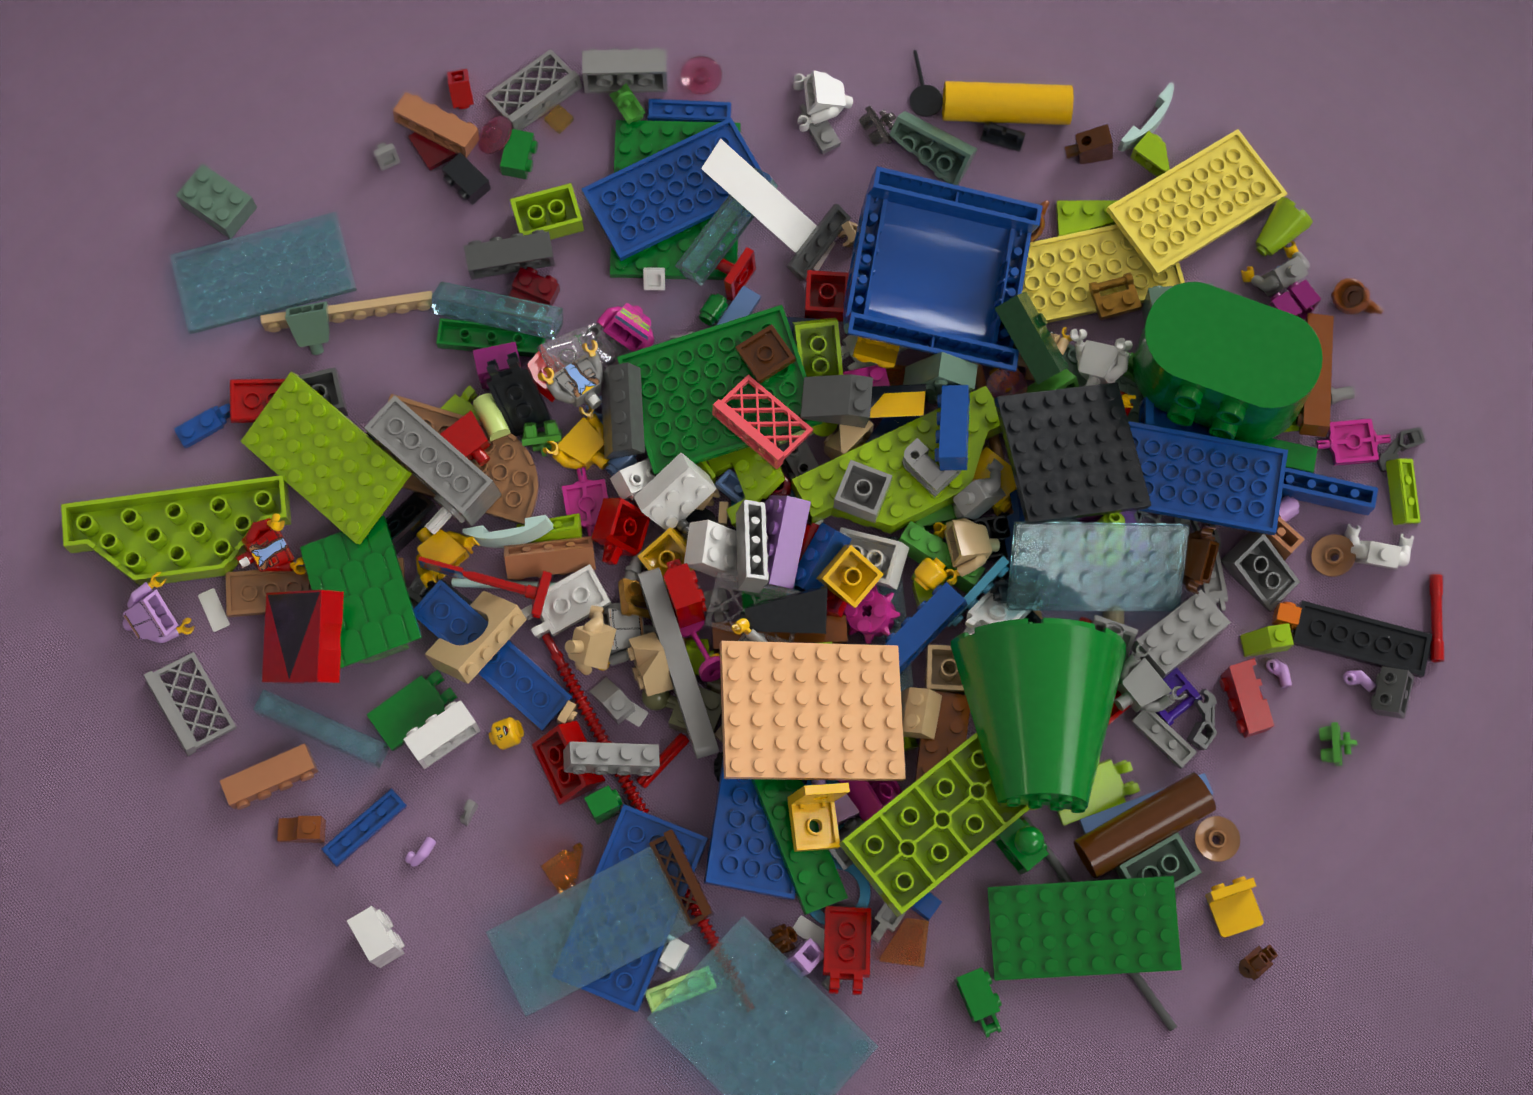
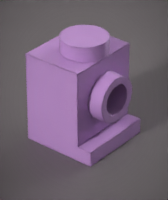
[783,938,823,979]

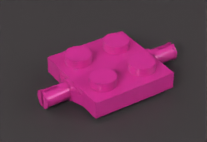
[1316,419,1391,466]
[562,467,608,536]

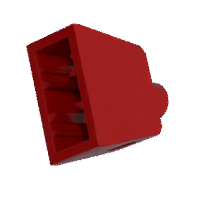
[440,410,490,466]

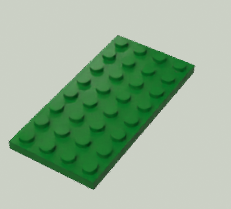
[988,876,1182,981]

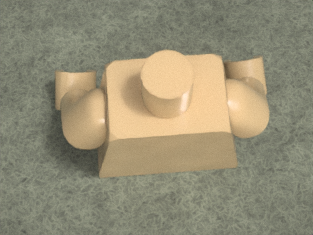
[565,605,616,675]

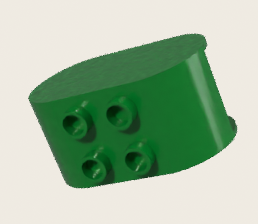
[1133,282,1323,441]

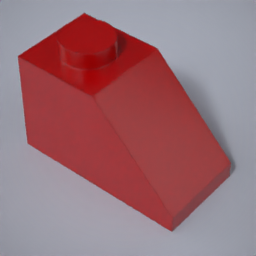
[447,69,474,109]

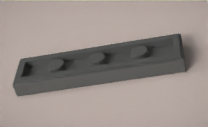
[786,204,851,281]

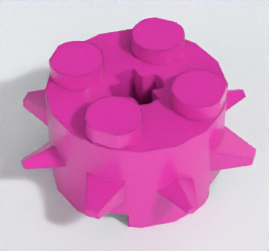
[843,584,900,644]

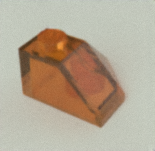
[541,842,584,894]

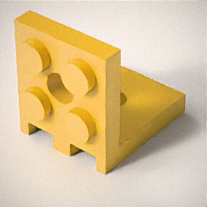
[787,783,850,852]

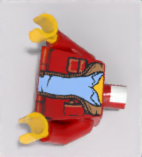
[236,513,306,575]

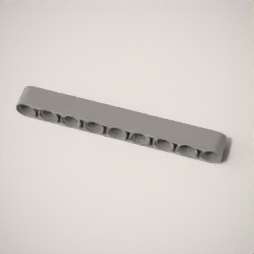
[637,568,719,759]

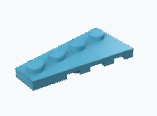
[948,556,1010,628]

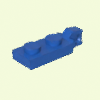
[174,403,230,449]

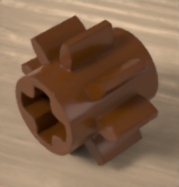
[769,924,798,954]

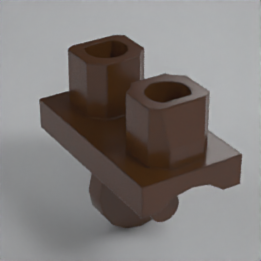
[1239,944,1278,981]

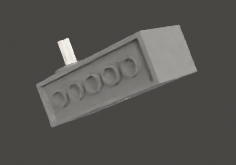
[364,395,502,535]

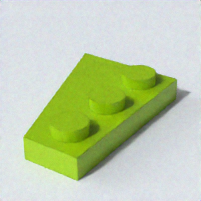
[1056,200,1118,236]

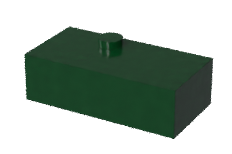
[995,292,1069,384]

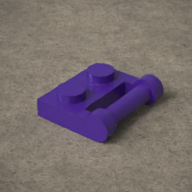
[1155,668,1202,726]

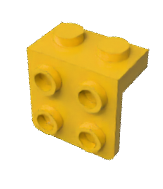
[852,337,900,368]
[1205,876,1264,938]

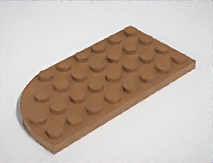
[388,394,539,525]

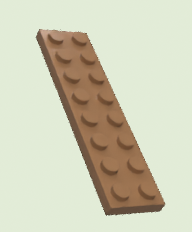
[226,558,405,617]

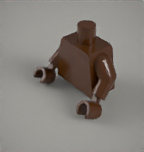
[1164,526,1220,595]

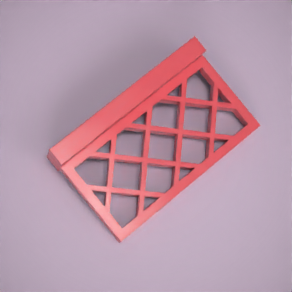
[712,375,813,470]

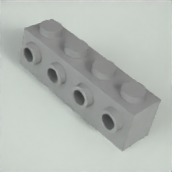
[736,500,769,593]
[563,742,660,776]

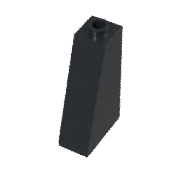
[740,586,827,634]

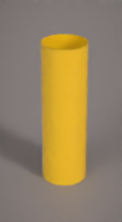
[942,81,1074,125]

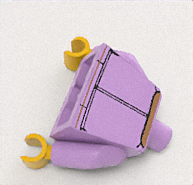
[123,572,195,643]

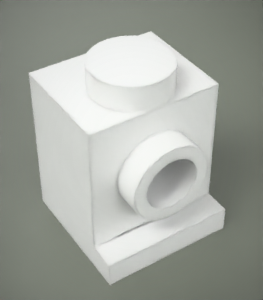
[657,934,690,973]

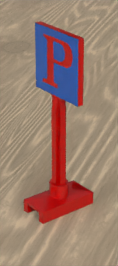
[418,556,552,619]

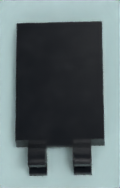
[486,352,553,437]

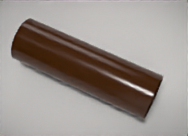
[1073,772,1216,879]

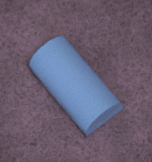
[715,469,745,503]

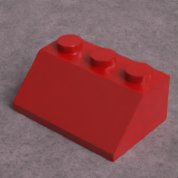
[532,721,605,805]

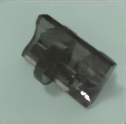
[859,106,896,146]

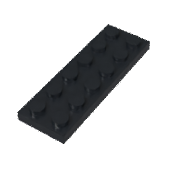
[1293,600,1432,678]

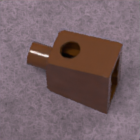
[1064,124,1113,165]

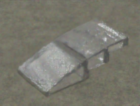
[537,323,632,374]

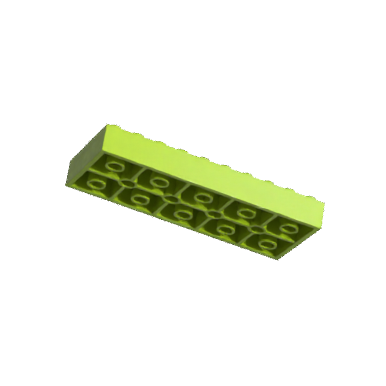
[839,732,1030,917]

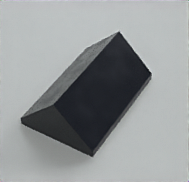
[386,492,439,554]

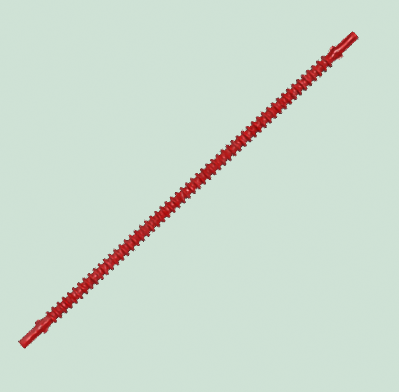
[542,633,755,1013]

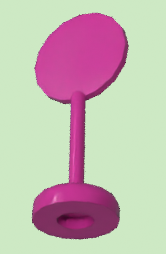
[678,621,721,682]

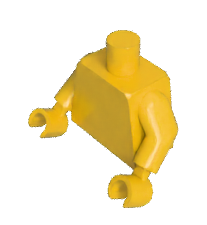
[542,403,610,470]
[416,527,480,588]

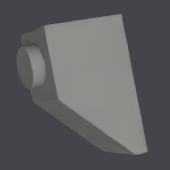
[589,677,635,725]

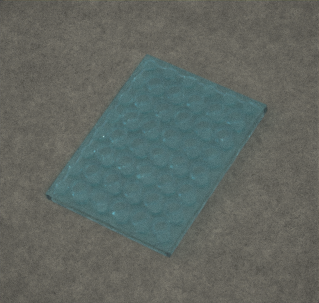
[646,916,879,1095]

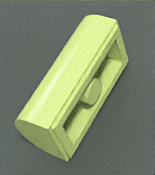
[473,393,510,441]

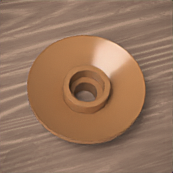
[1311,534,1356,577]
[1195,816,1240,862]

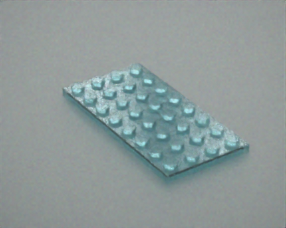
[170,212,357,334]
[1006,522,1189,611]
[486,846,693,1017]

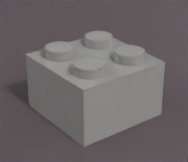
[833,460,892,523]

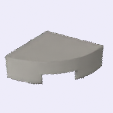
[460,799,478,826]

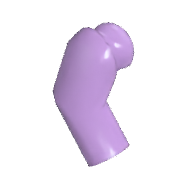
[1266,659,1292,688]
[1343,670,1376,692]

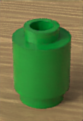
[698,293,728,326]

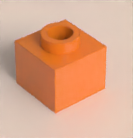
[1272,602,1302,630]

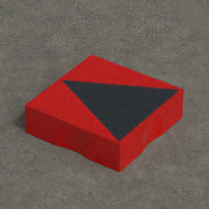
[262,590,344,684]

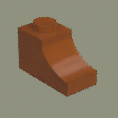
[277,816,326,843]

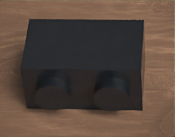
[442,152,491,205]

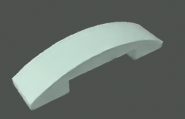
[1118,82,1174,152]
[462,515,553,548]

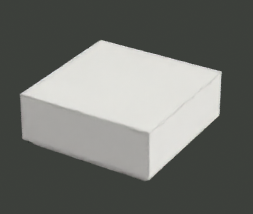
[643,268,665,290]

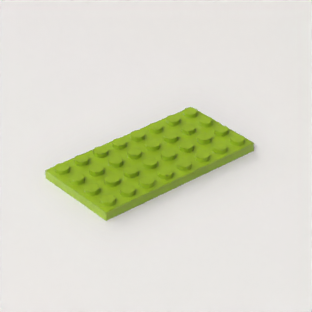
[240,372,412,544]

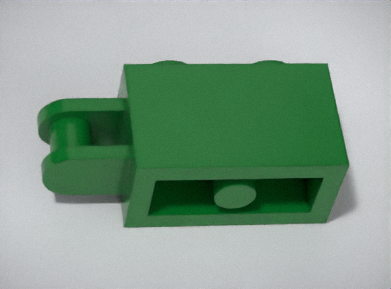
[954,967,1002,1038]

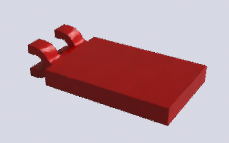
[823,906,871,995]

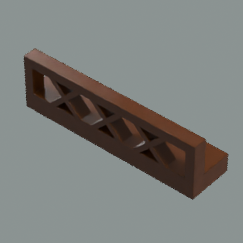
[649,829,714,927]

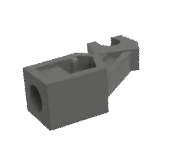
[1377,427,1426,472]
[1186,689,1217,750]

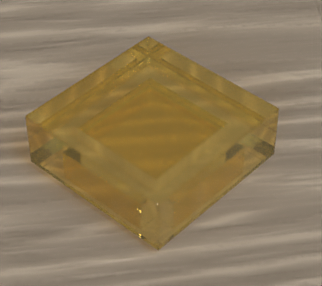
[544,104,574,134]

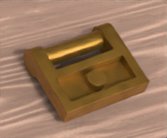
[1089,273,1142,320]
[618,578,651,619]

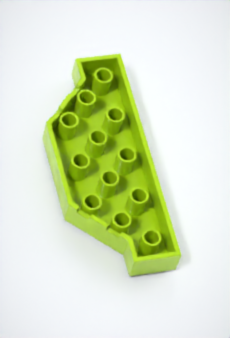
[791,386,1002,534]
[61,475,292,586]

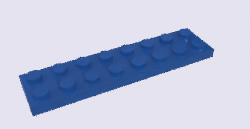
[413,579,573,731]

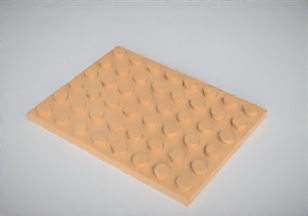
[720,641,906,781]

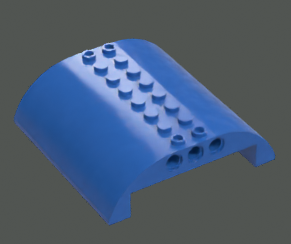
[843,166,1043,372]

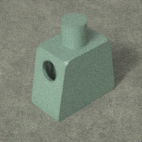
[285,301,330,355]

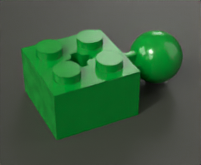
[992,818,1049,875]

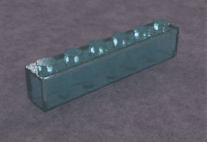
[675,166,778,286]
[432,281,563,340]
[253,689,389,769]

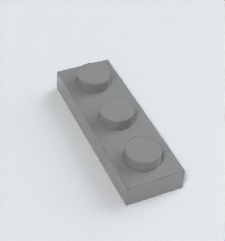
[1131,710,1197,769]

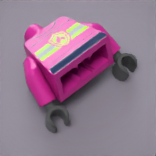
[586,303,654,352]

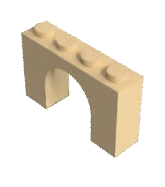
[425,591,527,684]

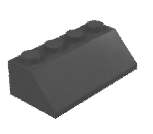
[464,230,555,280]
[601,362,645,460]

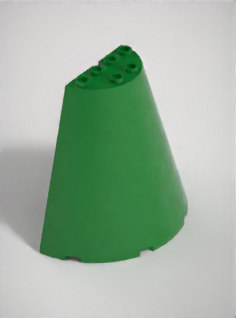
[951,618,1126,813]

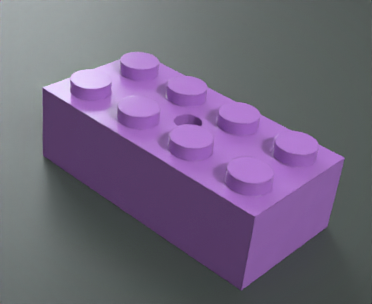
[765,495,811,589]

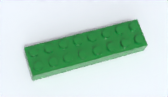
[436,318,548,357]

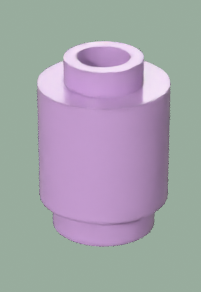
[1279,496,1300,522]

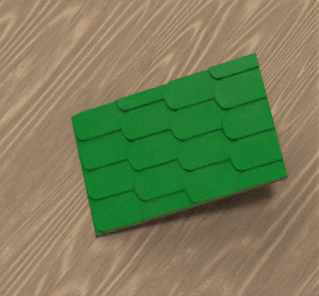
[300,516,422,669]

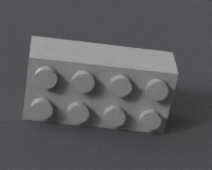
[582,48,668,93]
[1131,590,1231,679]

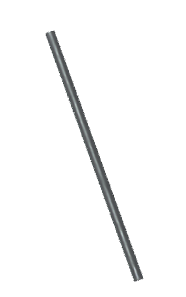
[1022,817,1177,1031]

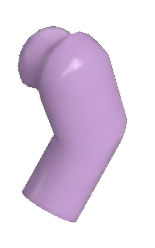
[405,837,436,867]

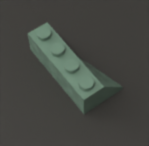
[889,111,977,185]

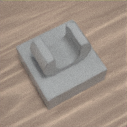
[373,142,401,171]

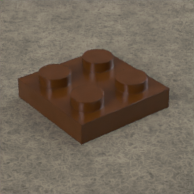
[735,324,796,384]

